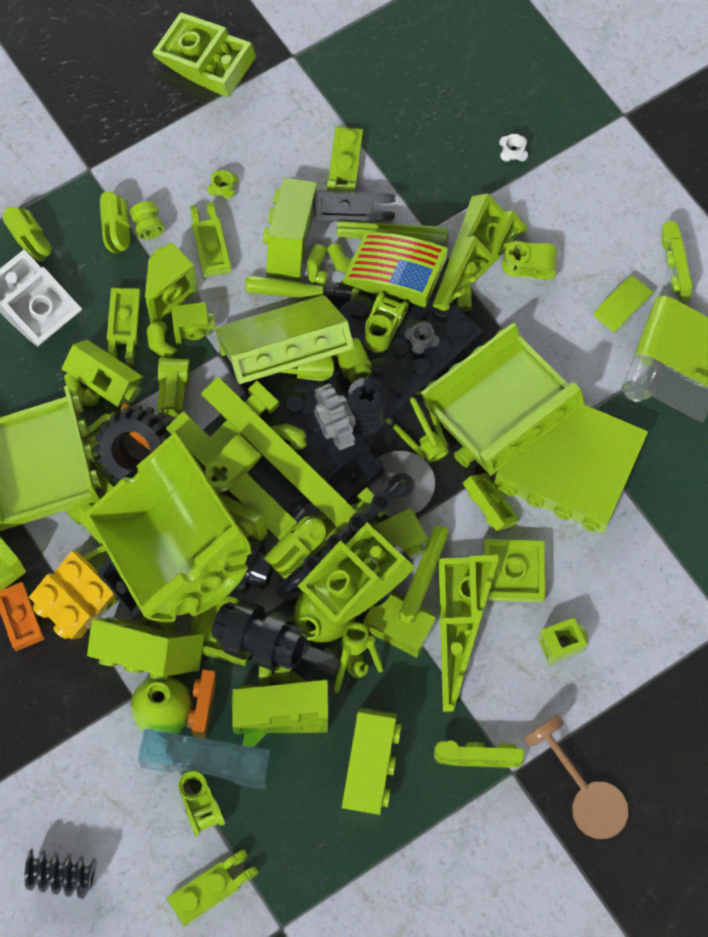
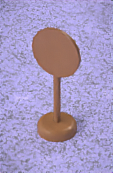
[523,713,628,839]

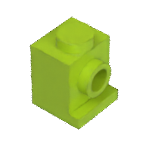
[171,302,215,345]
[537,617,589,666]

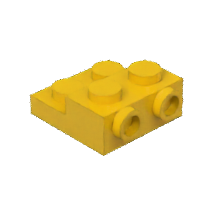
[29,551,116,639]

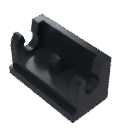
[323,441,386,505]

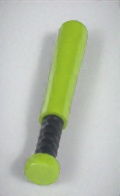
[245,276,360,302]

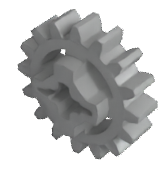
[314,384,356,450]

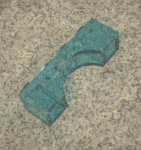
[138,729,271,789]

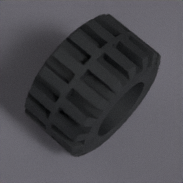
[94,405,172,483]

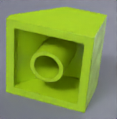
[145,242,198,323]

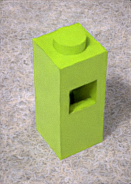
[62,340,143,407]

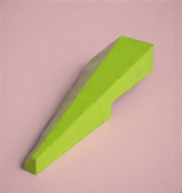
[433,193,528,311]
[439,555,499,712]

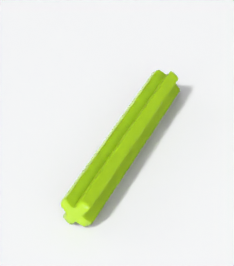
[336,220,449,244]
[398,525,449,624]

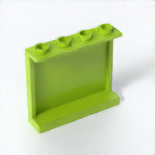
[214,295,354,384]
[421,322,584,476]
[0,385,102,531]
[494,405,648,533]

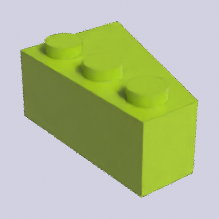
[263,177,317,282]
[87,617,204,680]
[233,680,328,734]
[342,707,401,815]

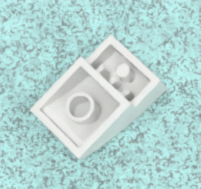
[0,250,82,347]

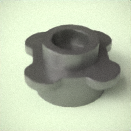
[405,321,440,354]

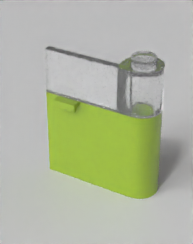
[621,296,708,423]

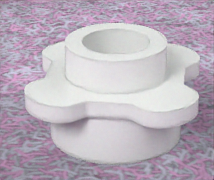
[499,134,528,162]

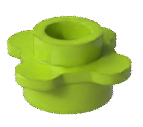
[207,170,238,199]

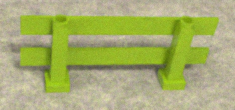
[166,377,389,569]

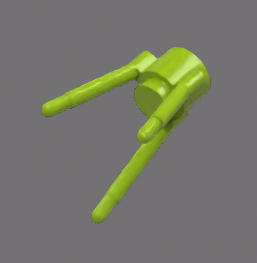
[393,397,449,463]
[333,622,383,693]

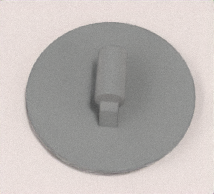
[369,451,435,517]

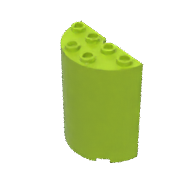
[85,432,251,622]

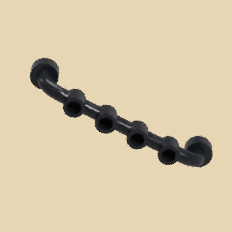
[277,473,414,601]

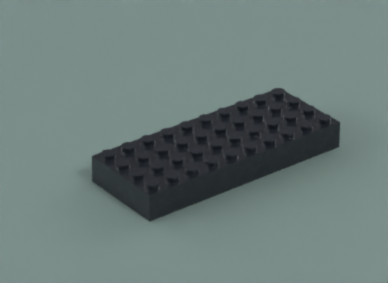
[203,287,483,537]

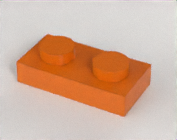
[0,582,45,651]
[187,670,217,740]

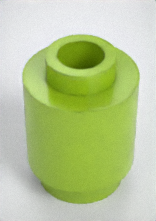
[334,338,372,383]

